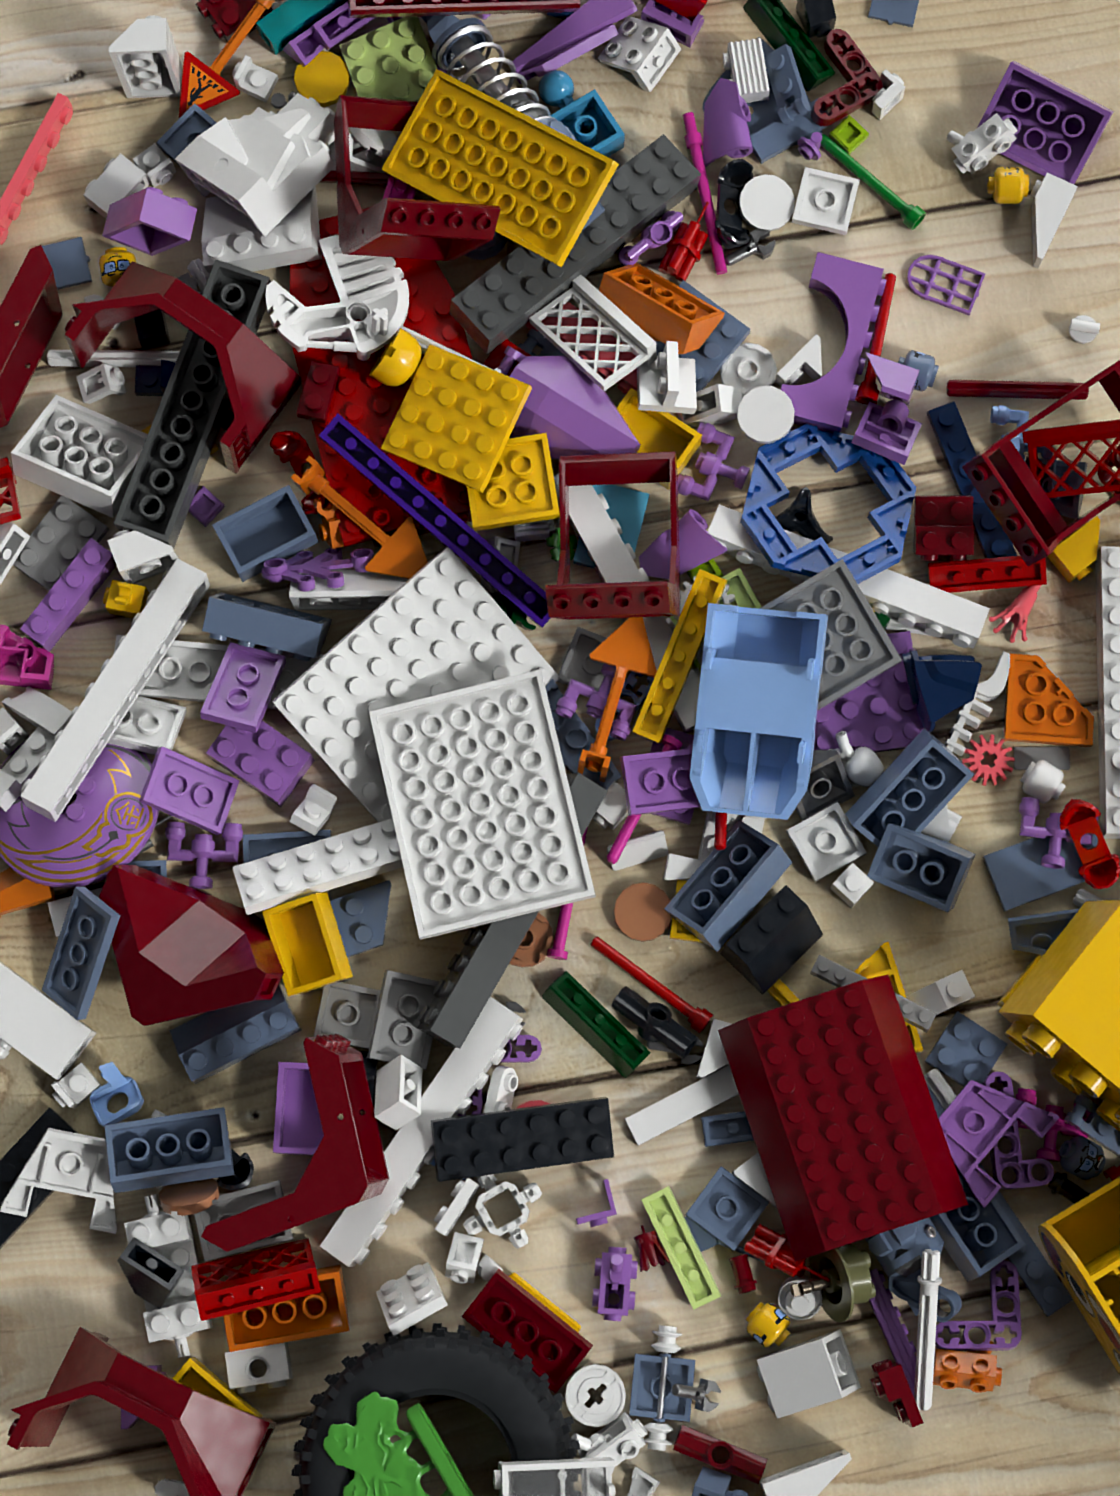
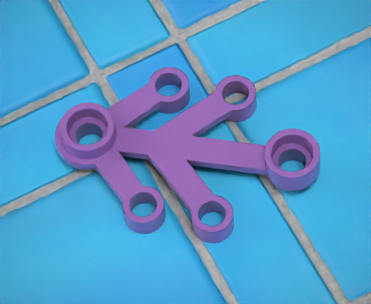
[262,548,374,592]

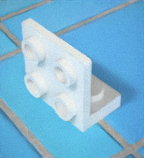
[598,16,681,92]

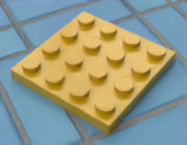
[381,344,532,493]

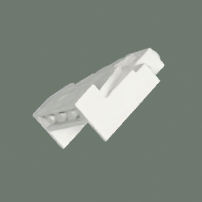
[175,93,336,237]

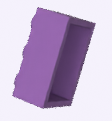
[102,187,197,256]
[206,721,315,807]
[273,1062,324,1155]

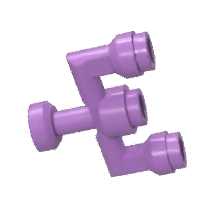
[618,211,683,266]
[678,422,750,501]
[555,663,638,741]
[1019,797,1099,869]
[165,822,243,889]

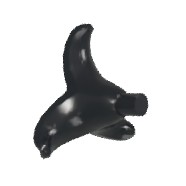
[775,487,833,544]

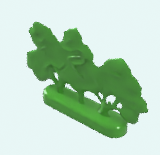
[323,1391,474,1496]

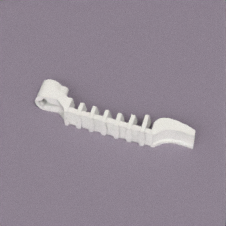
[921,651,1010,842]

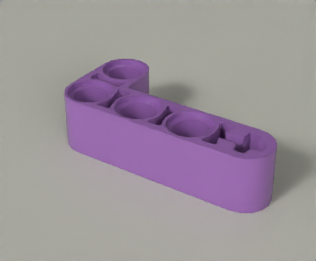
[983,1071,1054,1189]

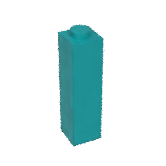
[256,0,348,55]

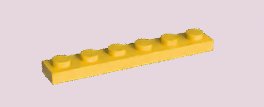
[632,569,728,743]

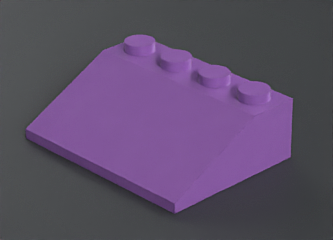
[977,61,1114,184]

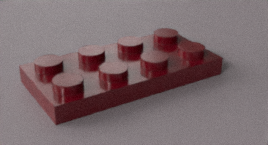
[461,1269,593,1394]

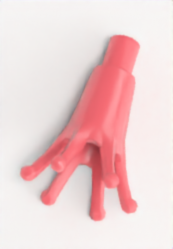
[989,585,1041,643]

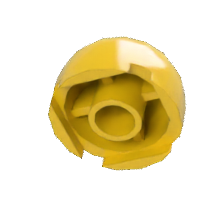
[369,328,422,387]

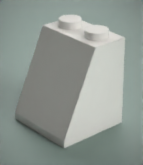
[757,1329,861,1419]

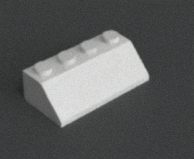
[109,15,182,98]
[289,568,409,610]

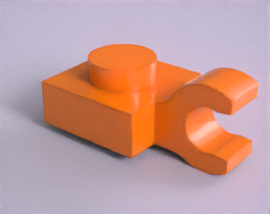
[314,498,344,549]

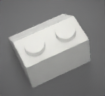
[107,530,180,584]

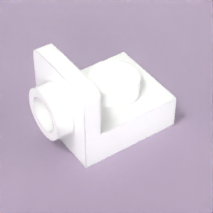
[232,55,279,102]
[872,69,905,121]
[133,143,176,188]
[76,363,126,404]
[290,784,337,836]
[51,1063,102,1109]
[445,1232,484,1284]

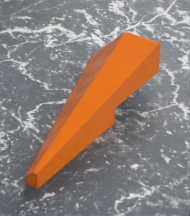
[0,867,56,917]

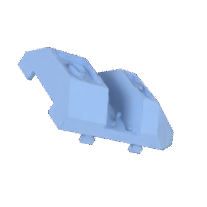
[689,603,828,820]

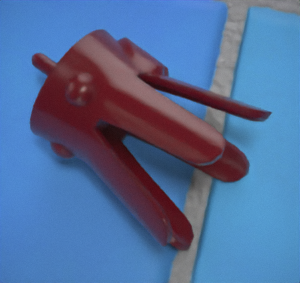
[634,1225,670,1272]

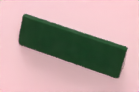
[743,0,835,92]
[542,971,651,1078]

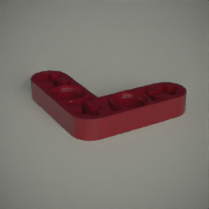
[811,29,883,127]

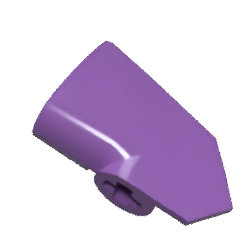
[703,78,753,167]
[639,509,727,579]

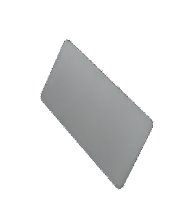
[1013,747,1070,770]

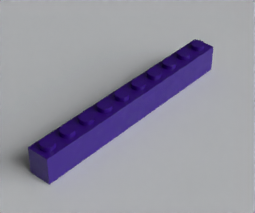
[319,413,550,628]

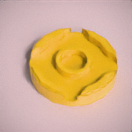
[294,51,350,107]

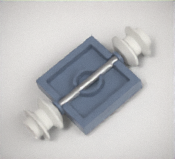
[629,1325,695,1451]

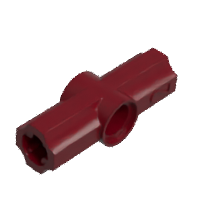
[673,1424,768,1484]

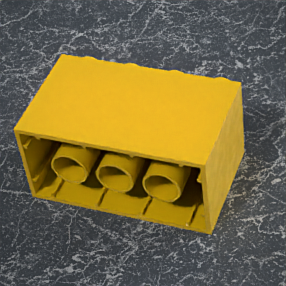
[998,900,1120,1131]

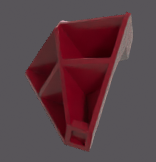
[99,865,284,1026]

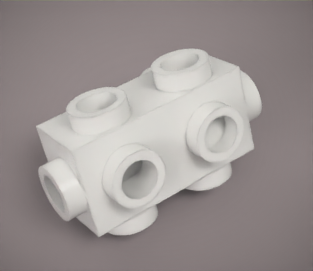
[947,113,1018,174]
[570,1412,648,1474]

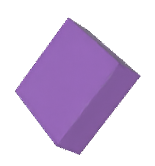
[188,486,225,527]

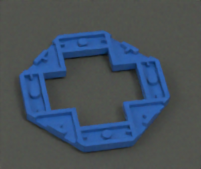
[740,424,916,584]

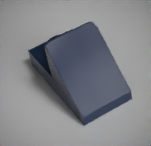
[135,360,175,396]

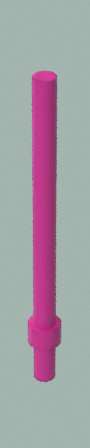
[683,112,727,275]

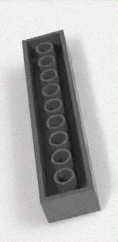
[449,134,701,354]
[114,260,271,549]
[417,772,608,1049]

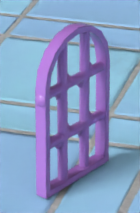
[907,255,985,315]

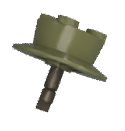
[790,1243,876,1323]

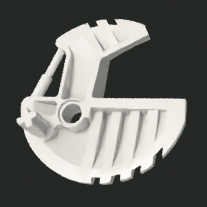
[265,235,409,361]

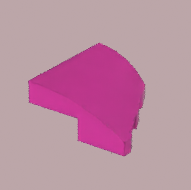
[0,625,54,690]

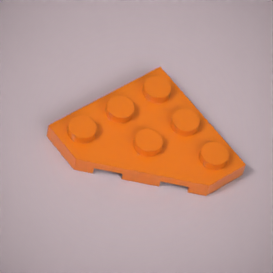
[1004,653,1094,747]

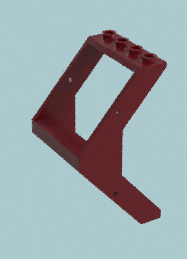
[334,95,501,261]
[0,245,63,428]
[962,361,1120,566]
[545,451,680,620]
[201,1033,389,1252]

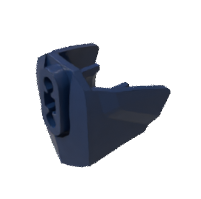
[902,648,982,733]

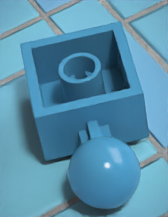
[538,70,625,157]

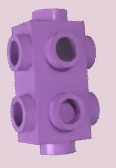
[592,1247,638,1321]

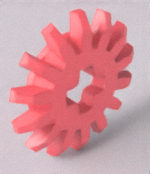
[962,734,1015,786]

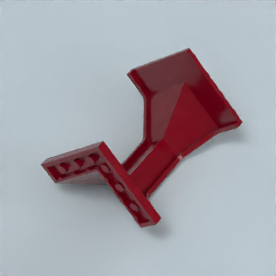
[64,261,302,474]
[7,1327,277,1496]

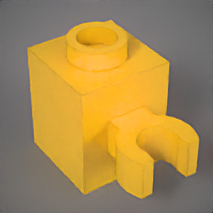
[103,580,150,618]

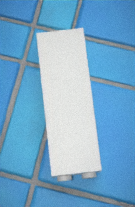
[0,962,96,1080]

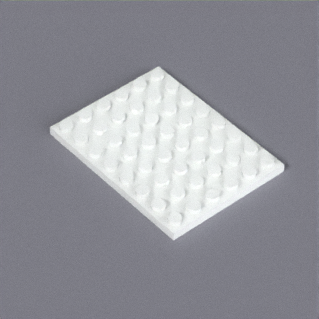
[272,546,559,822]
[369,669,596,940]

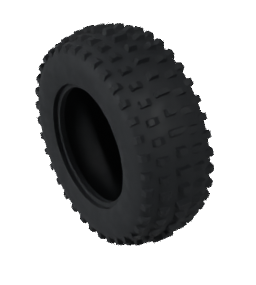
[291,1323,581,1496]

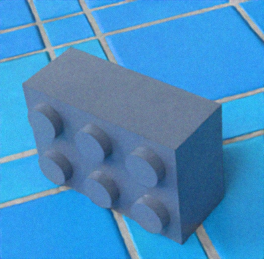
[212,485,319,582]

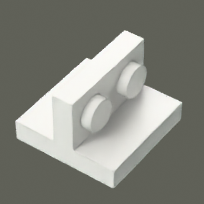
[637,341,697,414]

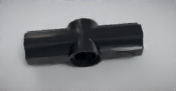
[611,986,698,1059]

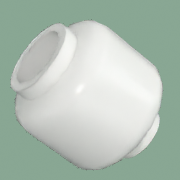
[1020,760,1066,803]

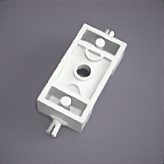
[124,1194,213,1358]

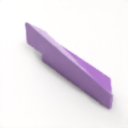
[512,0,638,84]
[283,1,376,67]

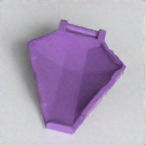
[498,345,641,460]

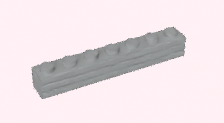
[810,955,937,1033]

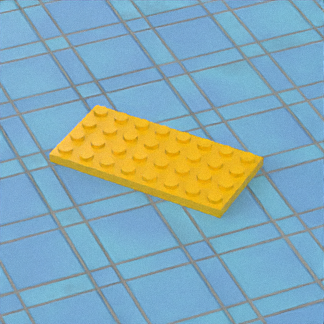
[381,69,619,267]

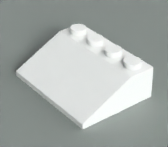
[201,186,322,273]
[11,395,148,518]

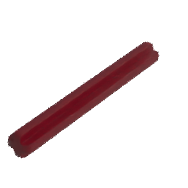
[946,380,1089,400]

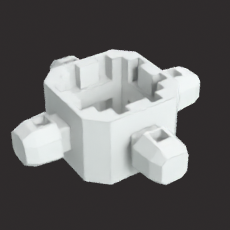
[463,1174,542,1249]

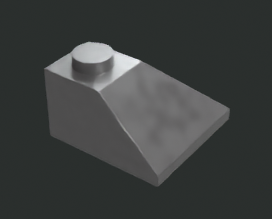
[795,750,855,821]

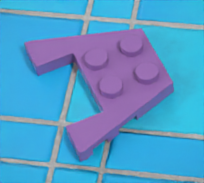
[939,1080,1059,1208]

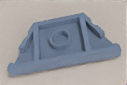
[330,880,392,958]

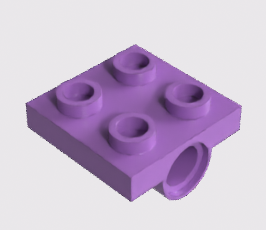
[851,400,922,465]

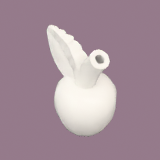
[829,731,884,787]

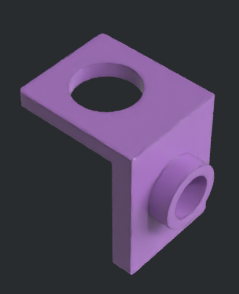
[576,1179,617,1227]

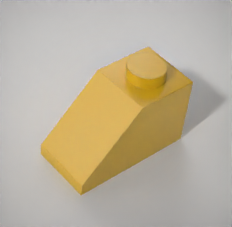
[1048,516,1100,583]

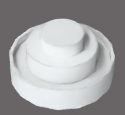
[778,1275,822,1320]

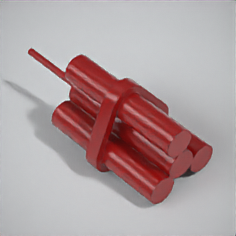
[658,202,709,282]
[744,1224,830,1282]

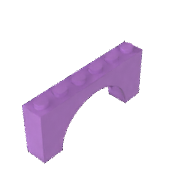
[781,252,887,434]

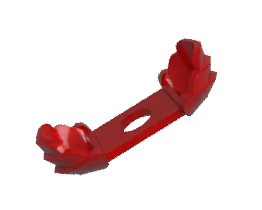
[269,430,330,515]
[1060,799,1120,889]

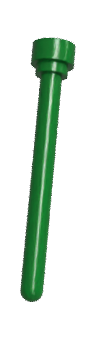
[821,134,927,230]

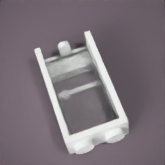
[493,1457,615,1496]

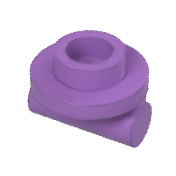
[798,132,822,161]

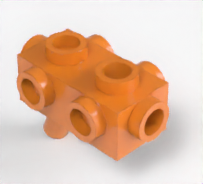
[933,1339,1002,1393]

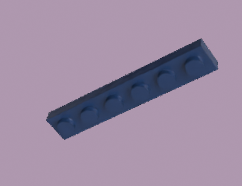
[927,401,1017,558]

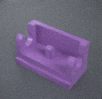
[641,0,704,48]

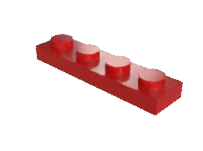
[928,556,1047,593]

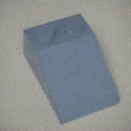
[867,823,976,912]

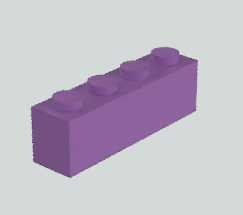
[20,538,116,652]

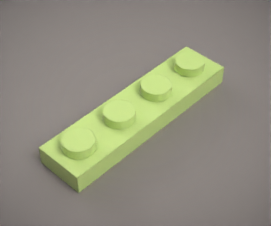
[641,1186,721,1310]

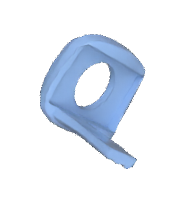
[90,1062,144,1127]

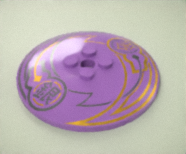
[0,742,159,888]

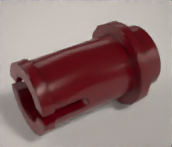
[729,1254,758,1294]

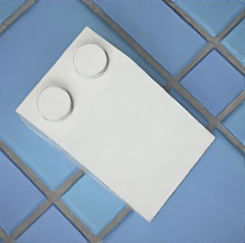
[760,1449,852,1496]

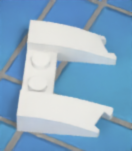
[0,686,72,812]

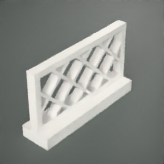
[529,275,657,391]

